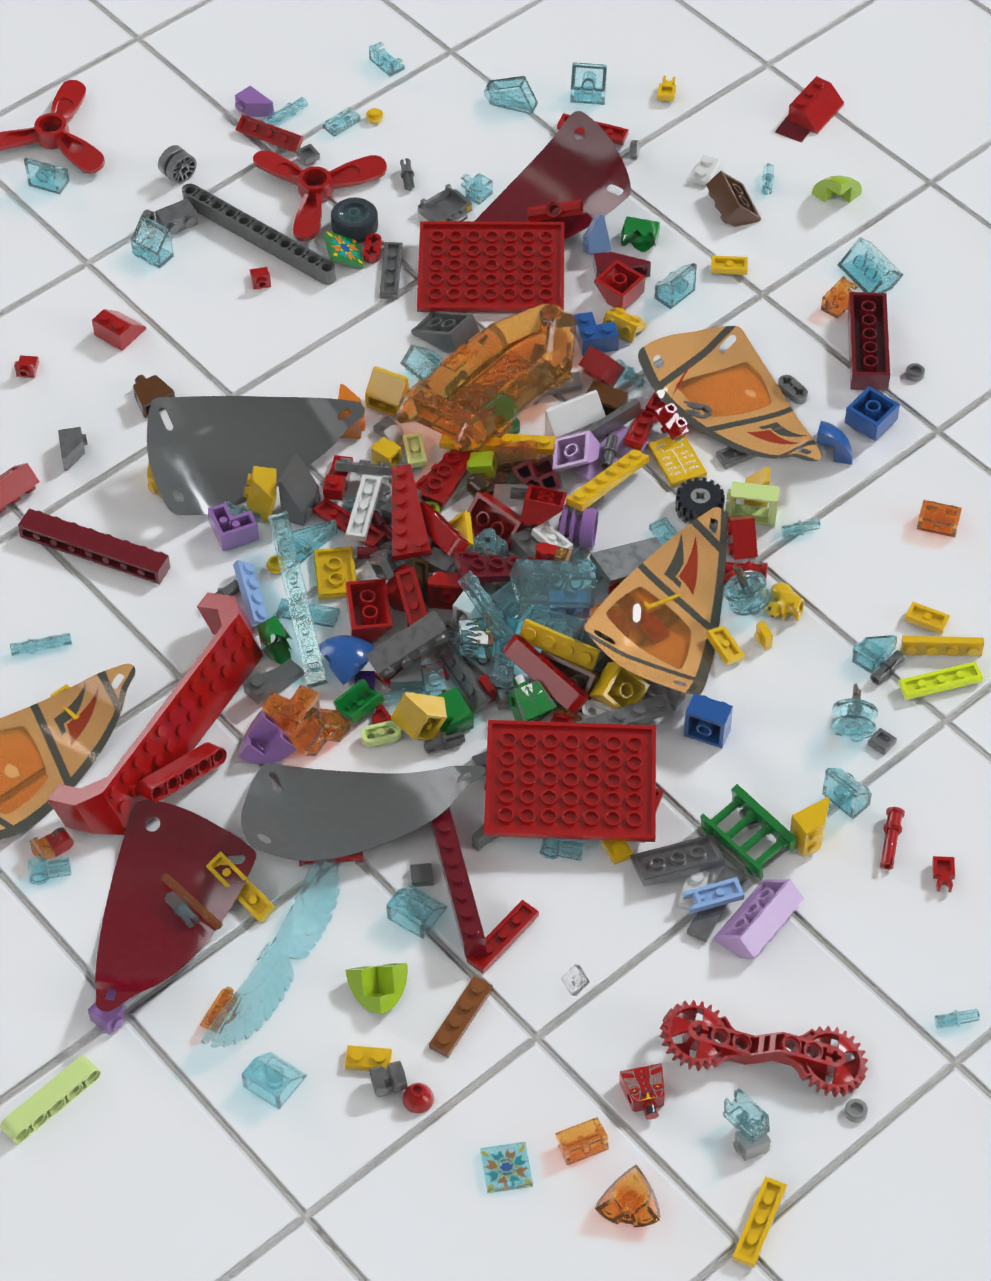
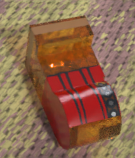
[533,542,573,576]
[29,827,74,866]

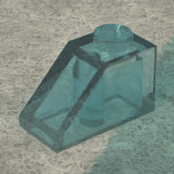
[852,635,897,674]
[421,662,446,696]

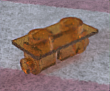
[200,986,241,1034]

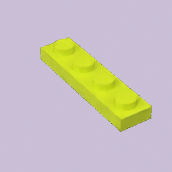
[898,661,983,700]

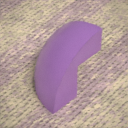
[238,709,296,764]

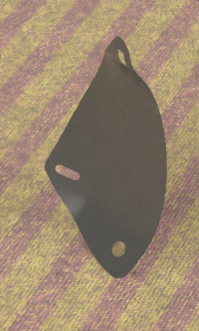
[147,396,364,515]
[241,763,486,861]

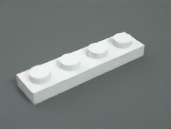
[345,475,382,542]

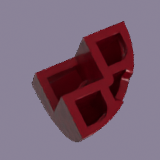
[512,455,563,490]

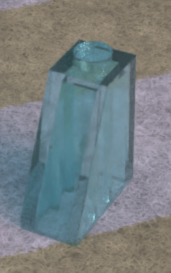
[483,76,538,114]

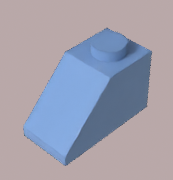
[582,214,612,255]

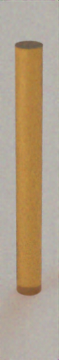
[161,873,223,930]

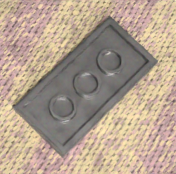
[589,537,663,585]
[630,834,726,887]

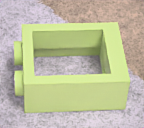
[725,481,780,527]

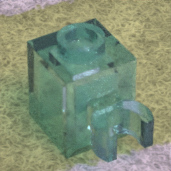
[460,173,493,205]

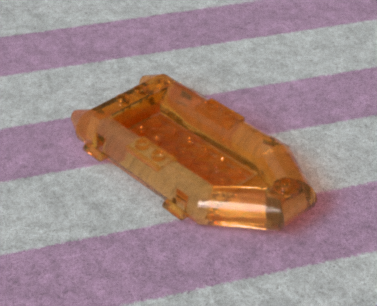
[395,303,577,452]

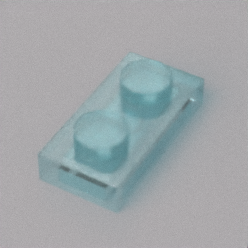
[323,107,361,137]

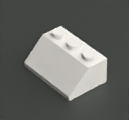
[545,390,606,438]

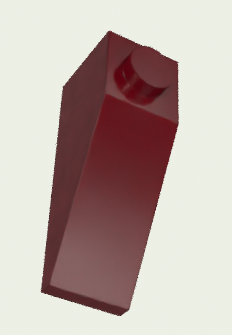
[593,252,651,278]

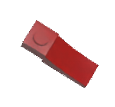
[323,455,354,501]

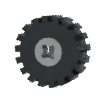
[675,477,725,524]

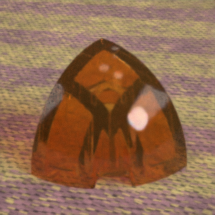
[595,1164,661,1227]

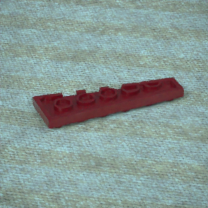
[453,551,578,583]

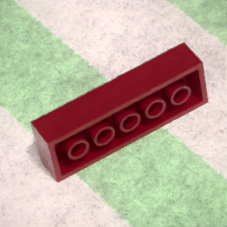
[847,292,890,391]

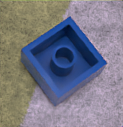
[844,386,900,441]
[683,693,733,748]

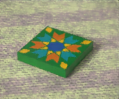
[323,231,364,269]

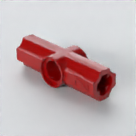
[527,199,583,222]

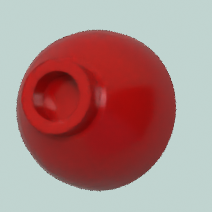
[402,1082,434,1113]

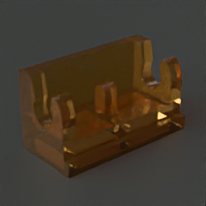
[821,276,858,319]
[555,1117,609,1165]

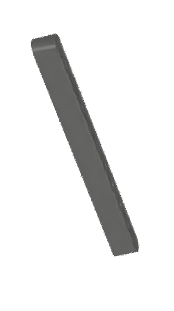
[182,183,336,285]

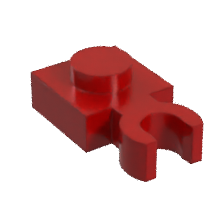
[932,856,955,892]

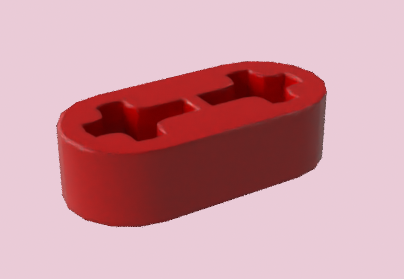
[363,233,382,264]

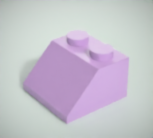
[552,430,600,471]

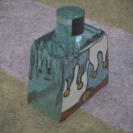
[470,528,509,558]
[446,617,494,659]

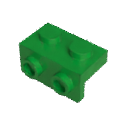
[333,679,384,724]

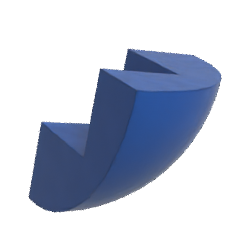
[816,420,853,465]
[319,635,375,685]

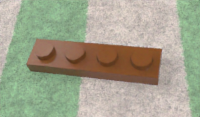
[429,976,493,1058]

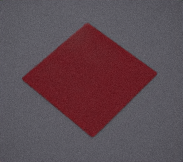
[775,115,810,143]

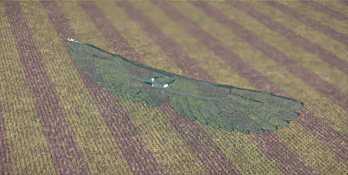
[201,858,340,1048]

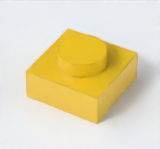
[754,621,773,650]

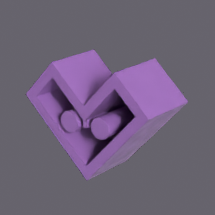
[207,503,259,551]

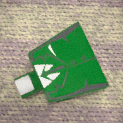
[508,674,557,721]

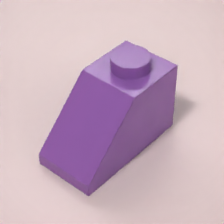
[235,85,274,117]
[88,979,125,1035]

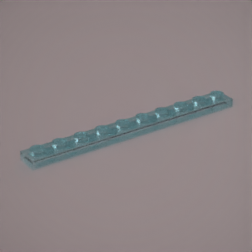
[268,511,328,689]

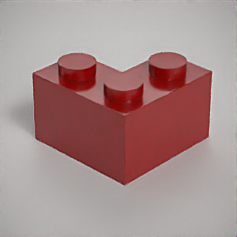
[578,346,625,387]
[726,514,758,560]

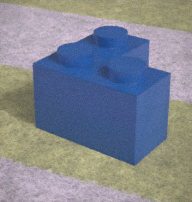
[574,312,619,356]

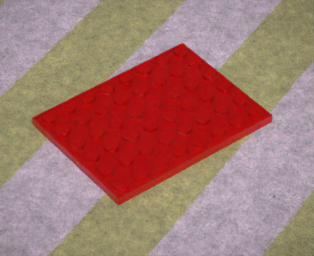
[417,221,564,313]
[484,720,656,842]

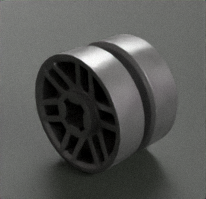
[158,145,197,184]

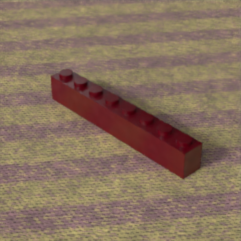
[18,508,171,585]
[430,807,487,958]

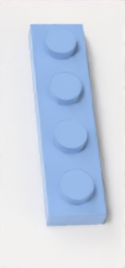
[233,560,268,627]

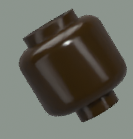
[466,473,495,498]

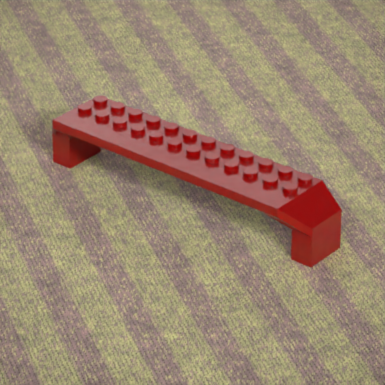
[47,592,264,835]

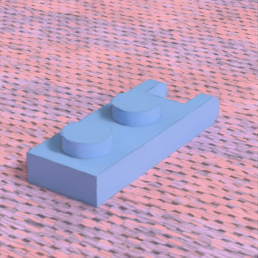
[682,877,745,914]

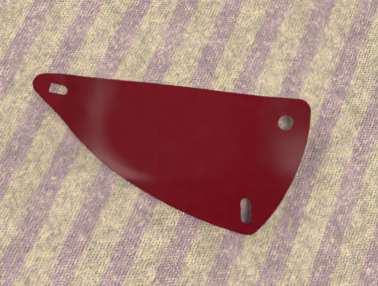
[475,111,631,240]
[95,800,256,1012]

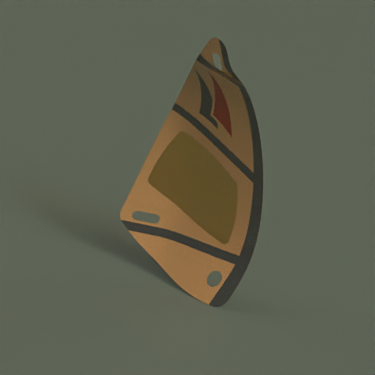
[638,326,822,461]
[584,507,727,695]
[0,663,136,840]

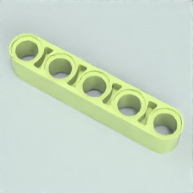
[0,1056,101,1144]

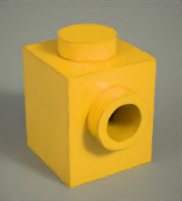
[371,437,402,466]

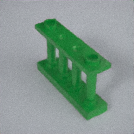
[700,784,798,880]

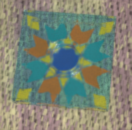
[480,1142,533,1193]

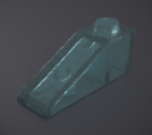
[278,520,337,568]

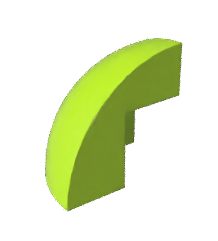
[811,175,862,203]
[345,963,408,1014]

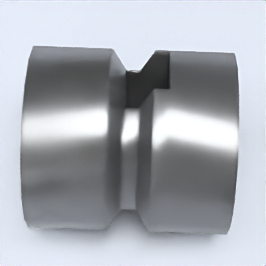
[369,1060,408,1097]

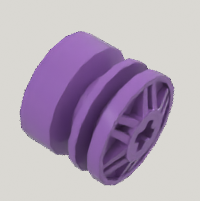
[558,504,599,550]

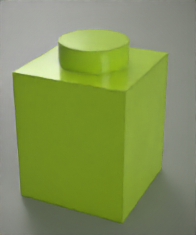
[467,451,498,478]

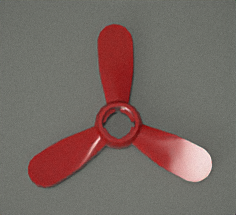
[0,80,105,174]
[253,150,387,242]

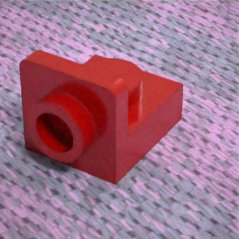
[249,267,271,290]
[14,355,39,378]

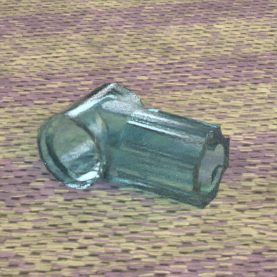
[540,838,585,861]
[28,856,72,885]

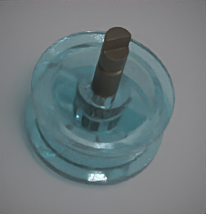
[724,564,772,616]
[830,683,878,742]

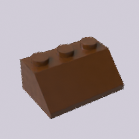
[706,171,761,227]
[529,650,602,712]

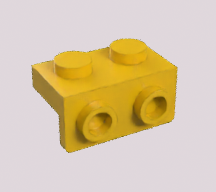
[602,307,647,343]

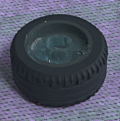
[331,197,378,243]

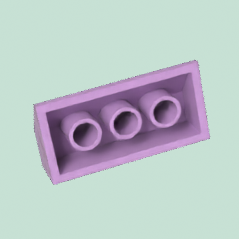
[713,879,804,958]

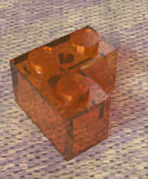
[262,685,320,736]
[289,707,351,756]

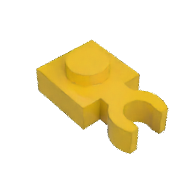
[657,75,676,102]

